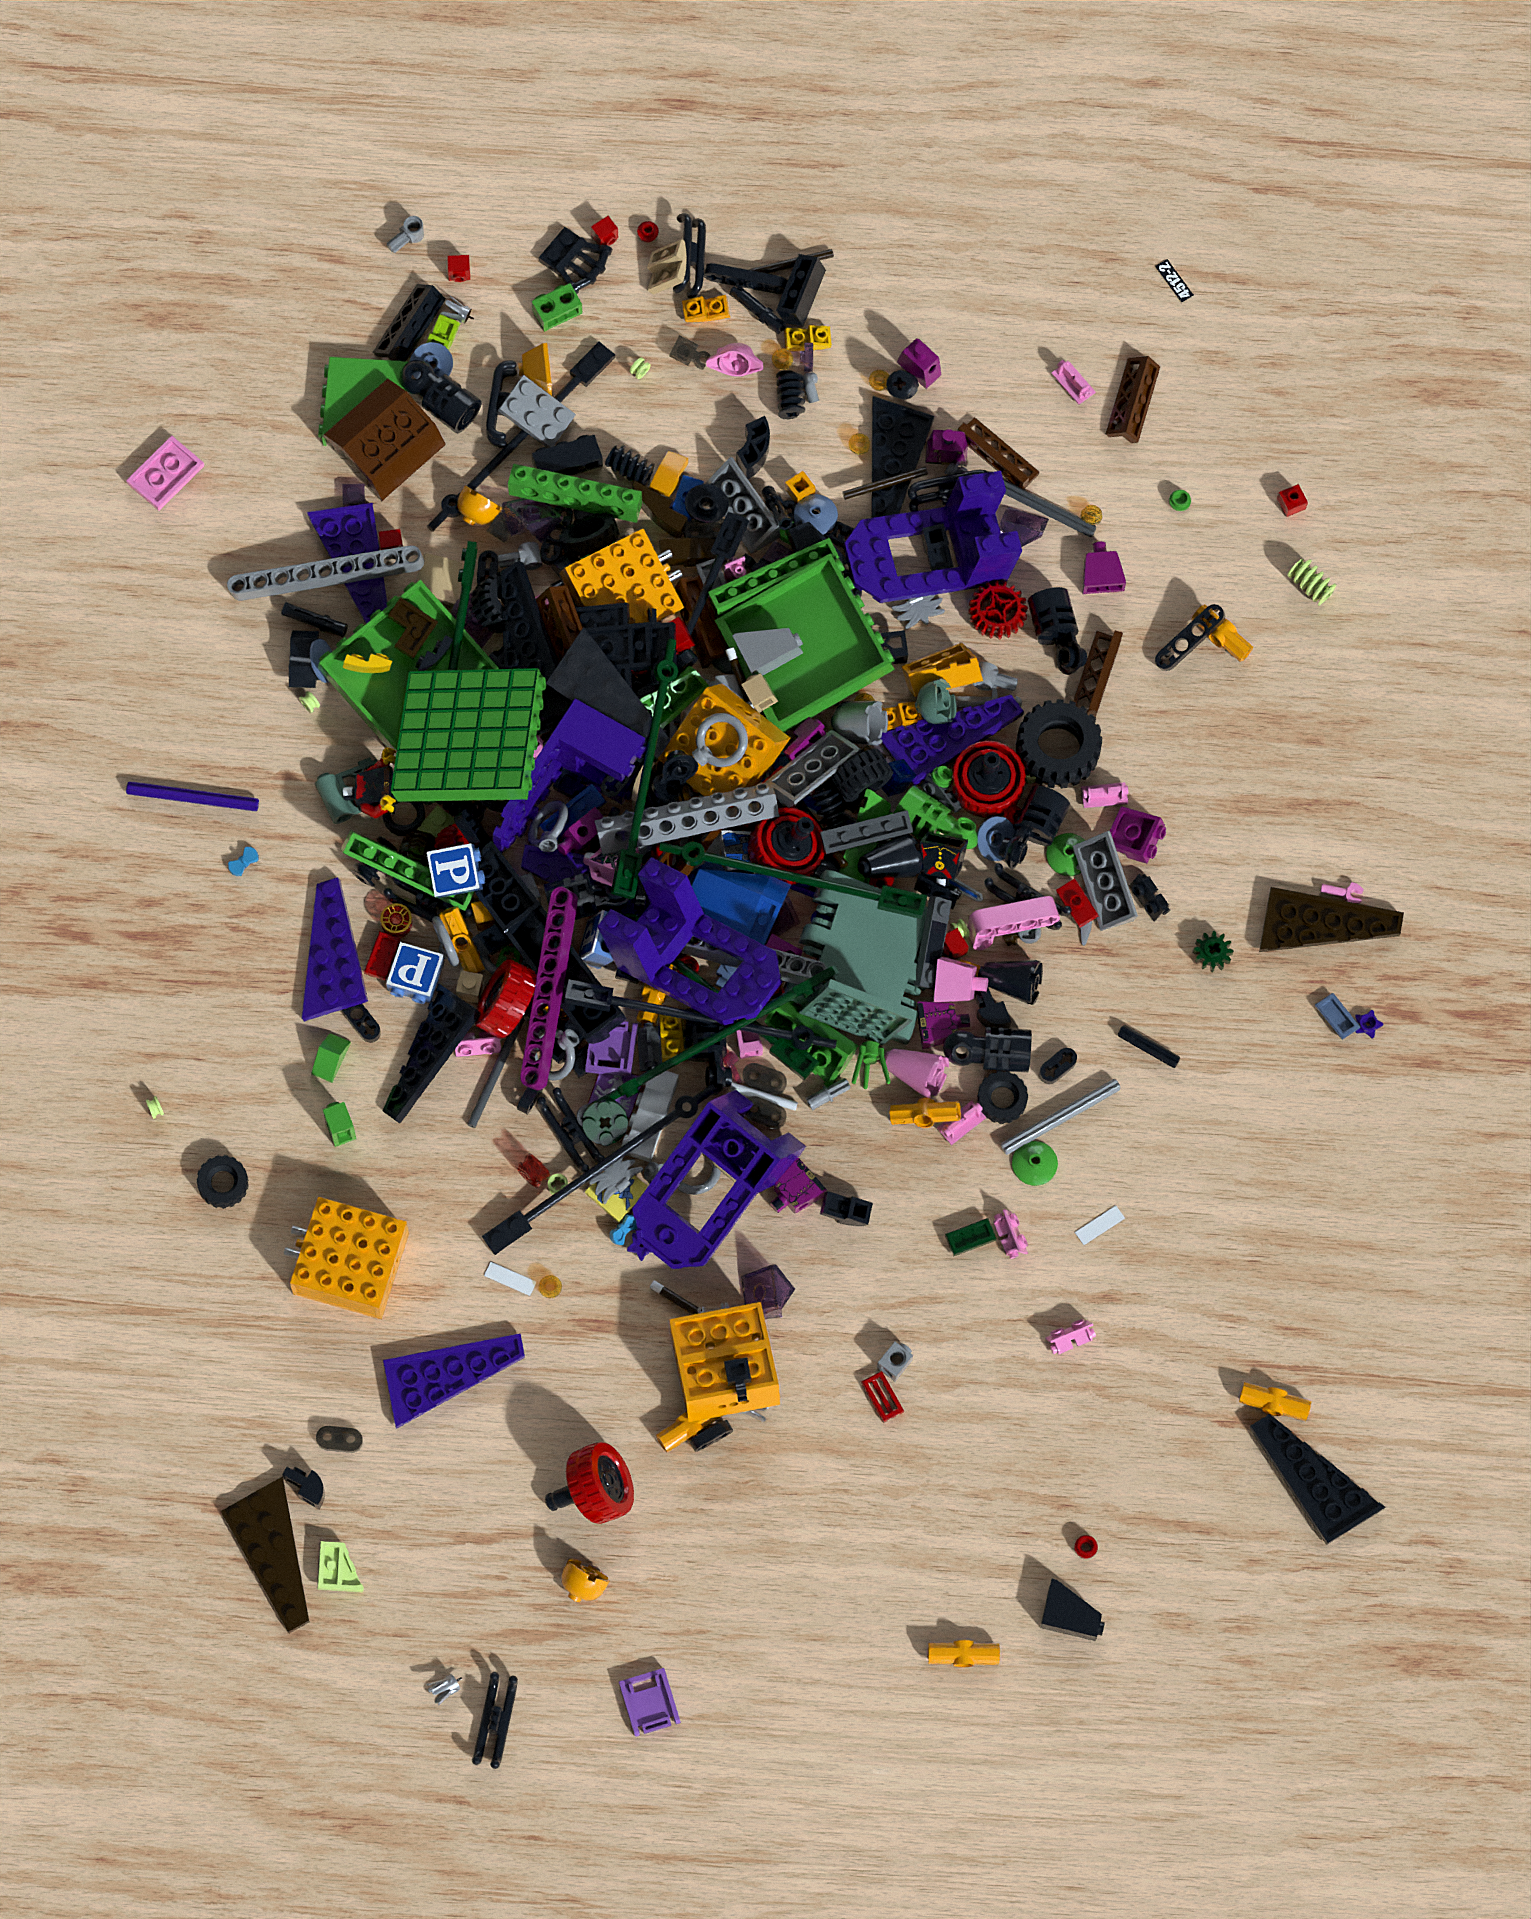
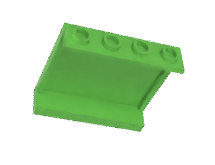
[318,357,408,446]

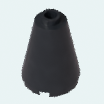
[857,834,923,878]
[978,960,1043,1005]

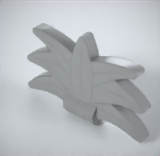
[892,595,945,629]
[589,1157,643,1204]

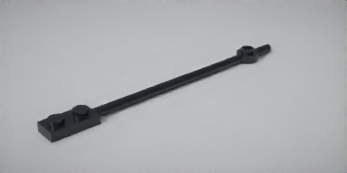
[427,341,615,532]
[677,512,749,657]
[564,979,837,1050]
[482,1084,717,1255]

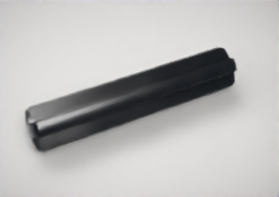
[1118,1025,1180,1068]

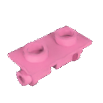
[1051,360,1096,405]
[724,557,746,583]
[1081,782,1128,808]
[455,1032,501,1057]
[937,1101,987,1145]
[993,1209,1028,1259]
[1045,1319,1096,1355]

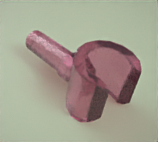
[723,1051,742,1084]

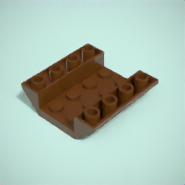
[323,378,446,502]

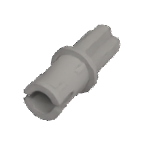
[806,1078,851,1111]

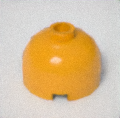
[457,485,502,526]
[562,1558,610,1602]

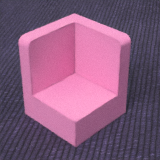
[735,1030,763,1059]

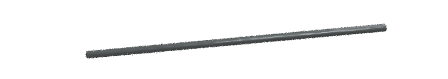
[467,807,620,1128]

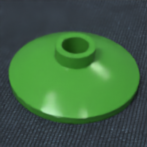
[1046,833,1085,876]
[1012,1141,1058,1186]

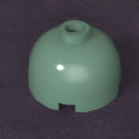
[915,679,957,725]

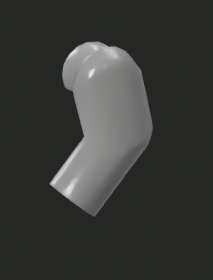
[802,372,819,403]

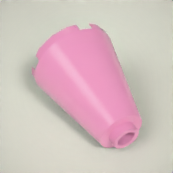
[884,1048,949,1099]

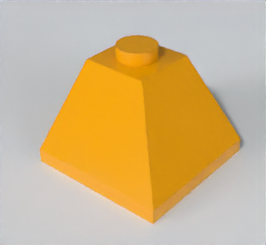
[518,343,552,396]

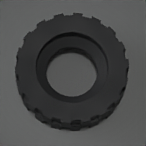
[977,1071,1028,1124]
[197,1155,249,1209]

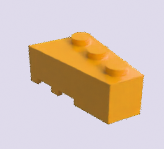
[901,643,983,697]

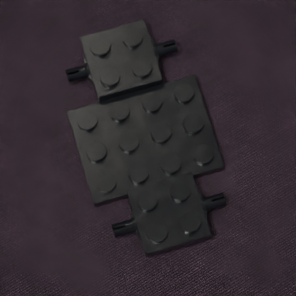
[542,602,677,695]

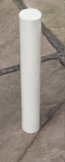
[730,1082,798,1111]

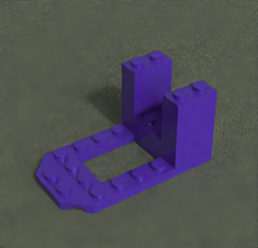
[843,471,1022,603]
[493,699,647,853]
[597,857,782,1025]
[632,1090,807,1269]

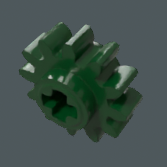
[1193,931,1234,972]

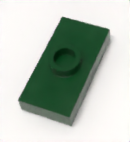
[945,1218,997,1257]

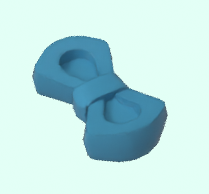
[228,847,259,876]
[609,1214,637,1245]

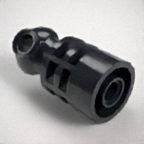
[399,360,482,434]
[1027,587,1087,675]
[642,750,699,827]
[999,785,1071,869]
[544,872,630,925]
[681,1007,732,1096]
[943,1027,1032,1073]

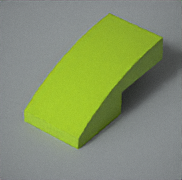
[426,314,461,350]

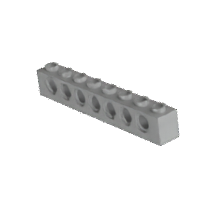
[595,782,779,855]

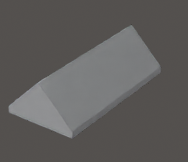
[705,457,780,554]
[765,729,861,808]
[1073,831,1138,931]

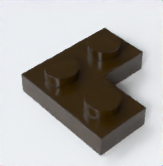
[388,597,438,659]

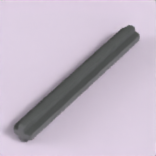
[1003,479,1096,537]

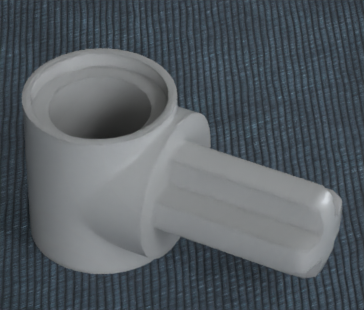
[387,216,424,253]
[498,542,542,570]
[973,662,1018,691]

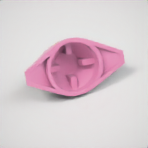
[706,343,763,377]

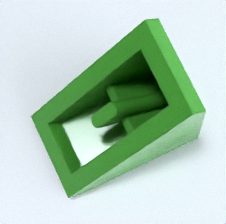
[311,1033,351,1083]

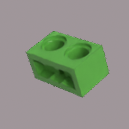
[532,283,583,332]
[323,1102,356,1147]

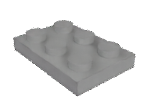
[498,375,576,448]

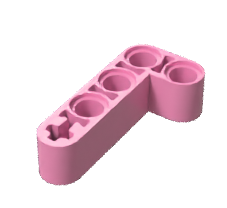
[967,896,1060,950]

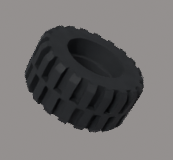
[1016,699,1102,789]

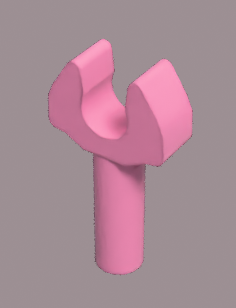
[1320,882,1364,904]

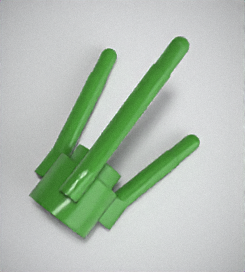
[852,1041,891,1089]

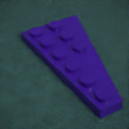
[307,503,387,624]
[302,877,368,1022]
[383,1333,525,1429]

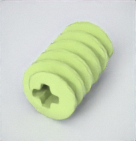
[1287,559,1337,606]

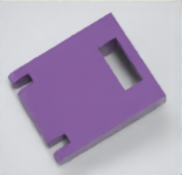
[585,1021,638,1077]
[619,1668,681,1737]

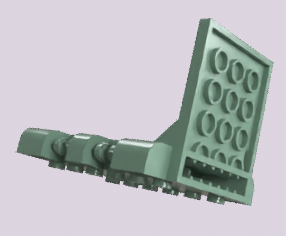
[781,870,949,1045]

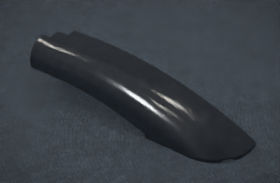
[475,840,627,1044]

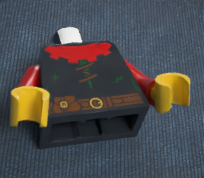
[343,747,396,818]

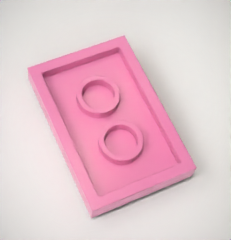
[126,436,204,511]

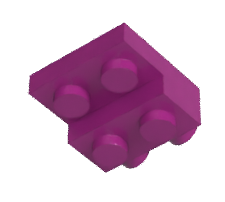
[784,717,826,762]
[1110,806,1166,864]

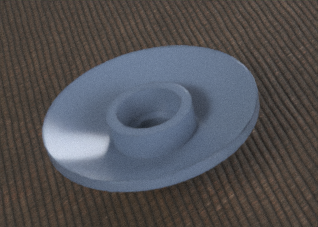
[410,342,453,379]
[794,494,838,535]
[310,639,332,683]
[977,816,1016,861]

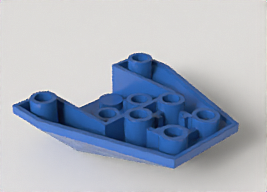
[692,869,791,945]

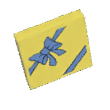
[585,1176,648,1223]

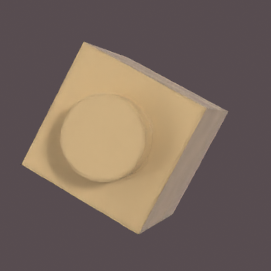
[741,673,778,713]
[456,970,484,1004]

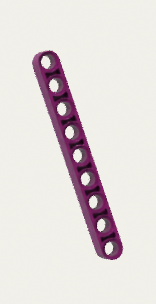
[520,887,578,1090]

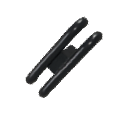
[673,213,706,298]
[486,360,517,448]
[908,469,989,512]
[984,863,1072,930]
[383,877,473,923]
[537,1087,605,1174]
[472,1672,518,1769]

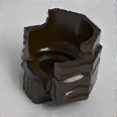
[399,830,436,867]

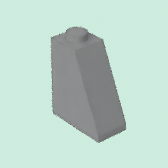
[732,628,803,675]

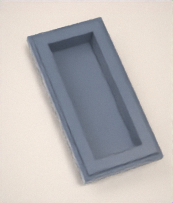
[1315,993,1360,1040]

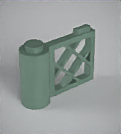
[315,757,377,824]

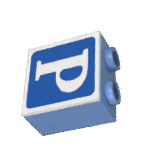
[427,844,485,898]
[578,910,614,969]
[386,942,445,1004]

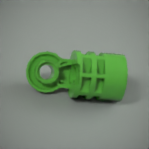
[893,786,978,849]

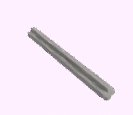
[1001,1079,1121,1155]

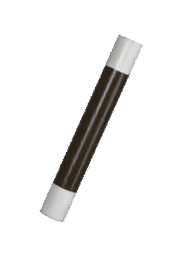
[725,647,756,710]
[650,1280,703,1315]

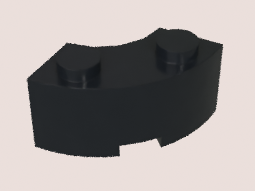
[736,416,770,479]
[289,630,323,688]

